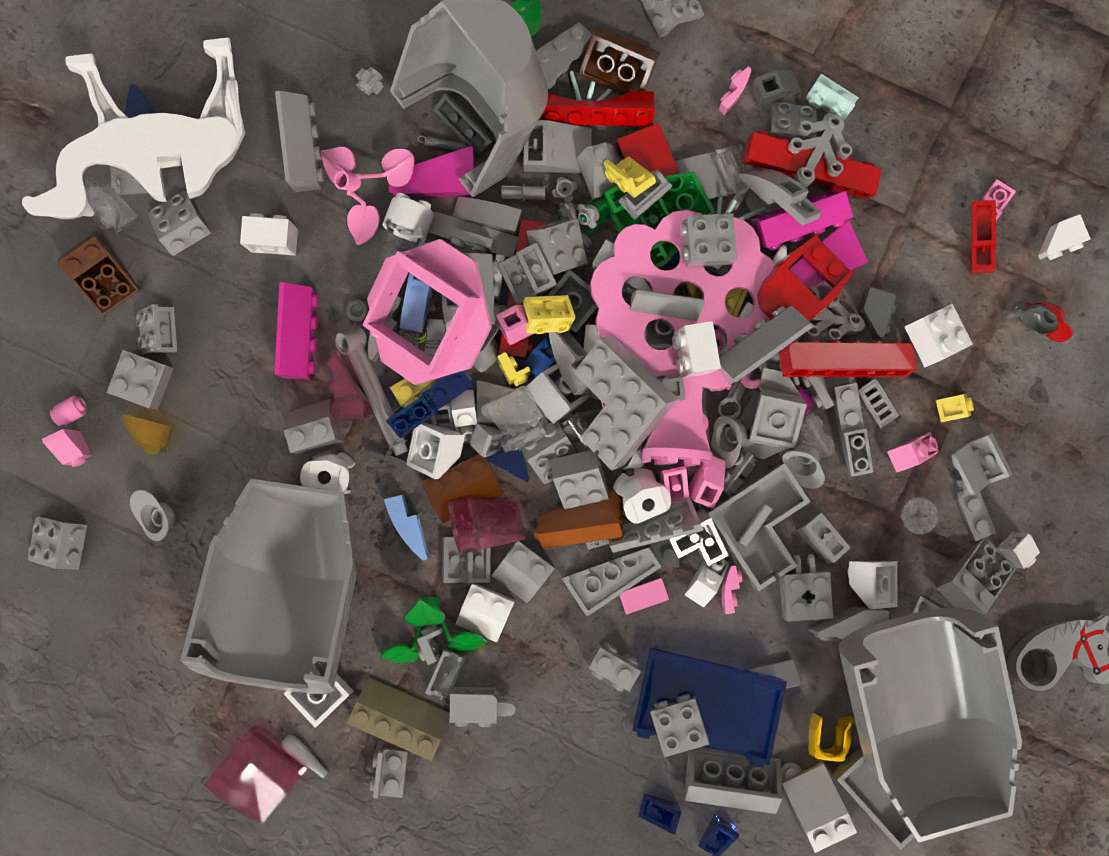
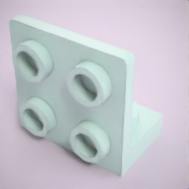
[805,74,859,121]

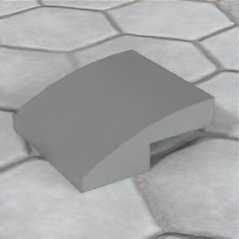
[675,151,731,200]
[498,242,557,305]
[442,537,491,583]

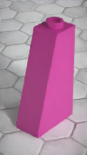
[389,147,476,199]
[789,221,868,289]

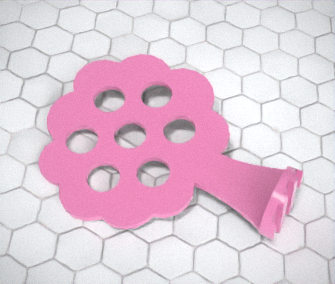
[590,210,775,468]

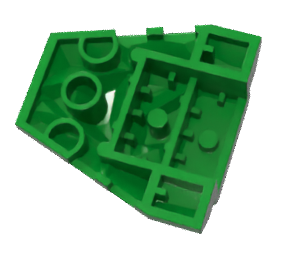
[603,172,715,268]

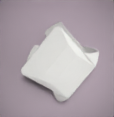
[300,450,355,494]
[613,468,671,523]

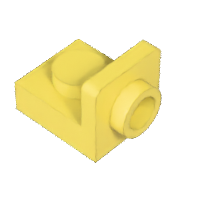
[936,394,974,422]

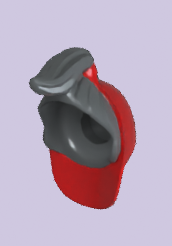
[1005,300,1073,342]

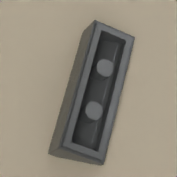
[433,92,496,157]

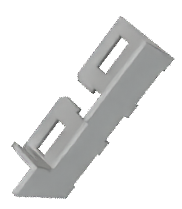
[739,389,760,430]

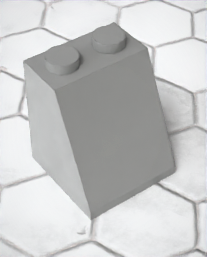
[284,398,345,455]

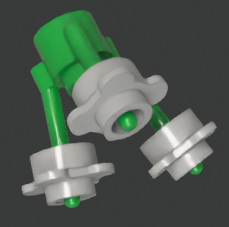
[558,197,611,254]

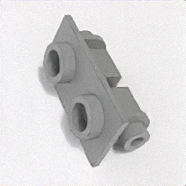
[561,412,600,455]
[723,449,757,496]

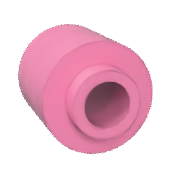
[50,395,87,426]

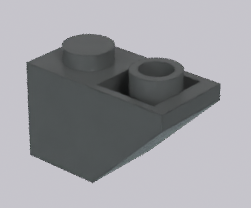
[751,70,801,107]
[858,287,897,341]

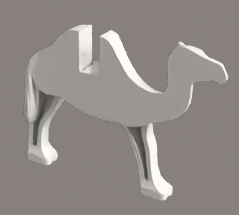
[22,38,245,219]

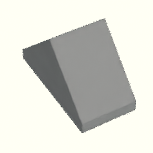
[469,423,509,457]

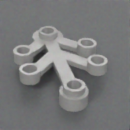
[788,113,852,187]
[804,288,865,342]

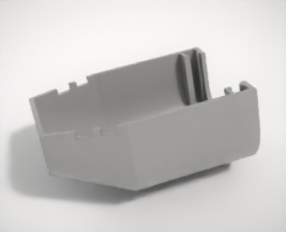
[390,0,548,198]
[180,479,357,694]
[838,608,1022,842]

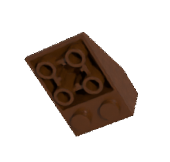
[57,231,139,316]

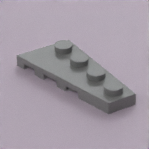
[536,22,592,89]
[608,497,704,553]
[562,547,663,617]

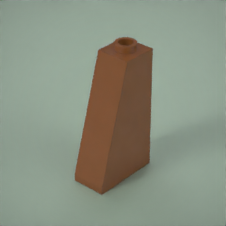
[534,489,623,549]

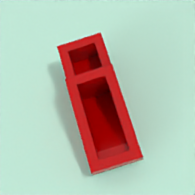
[970,200,997,274]

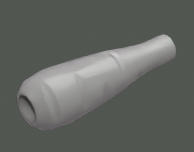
[281,734,329,778]

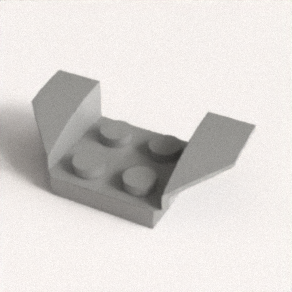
[743,367,807,459]

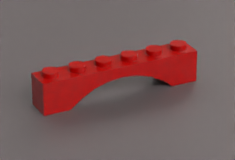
[539,91,655,127]

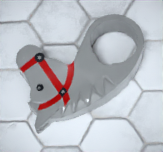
[1007,615,1109,691]

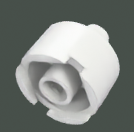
[382,193,434,242]

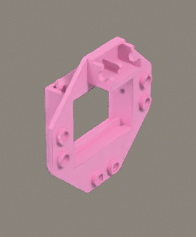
[363,239,492,385]

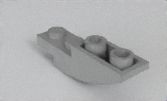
[738,167,822,226]
[832,382,873,477]

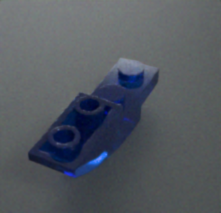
[386,370,474,438]

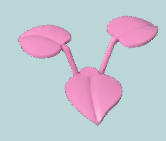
[320,147,414,245]

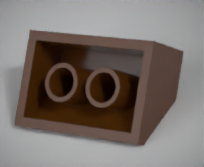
[579,26,660,95]
[421,454,504,523]

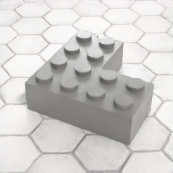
[574,335,678,470]
[707,463,810,591]
[830,745,914,850]

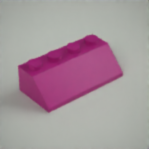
[748,190,853,250]
[275,282,319,380]

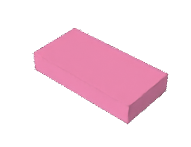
[619,578,669,615]

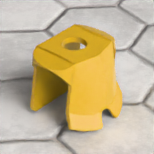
[808,713,855,761]

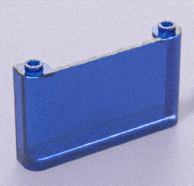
[632,648,787,767]

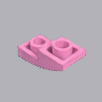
[719,66,752,116]
[970,179,1016,221]
[722,564,742,614]

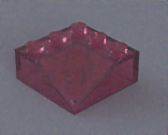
[204,726,307,824]

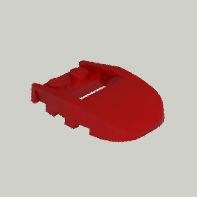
[757,234,854,322]

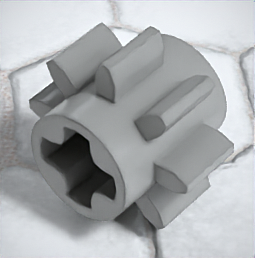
[356,67,384,96]

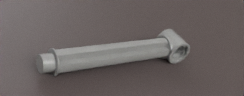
[335,327,408,456]

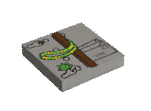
[400,319,446,358]

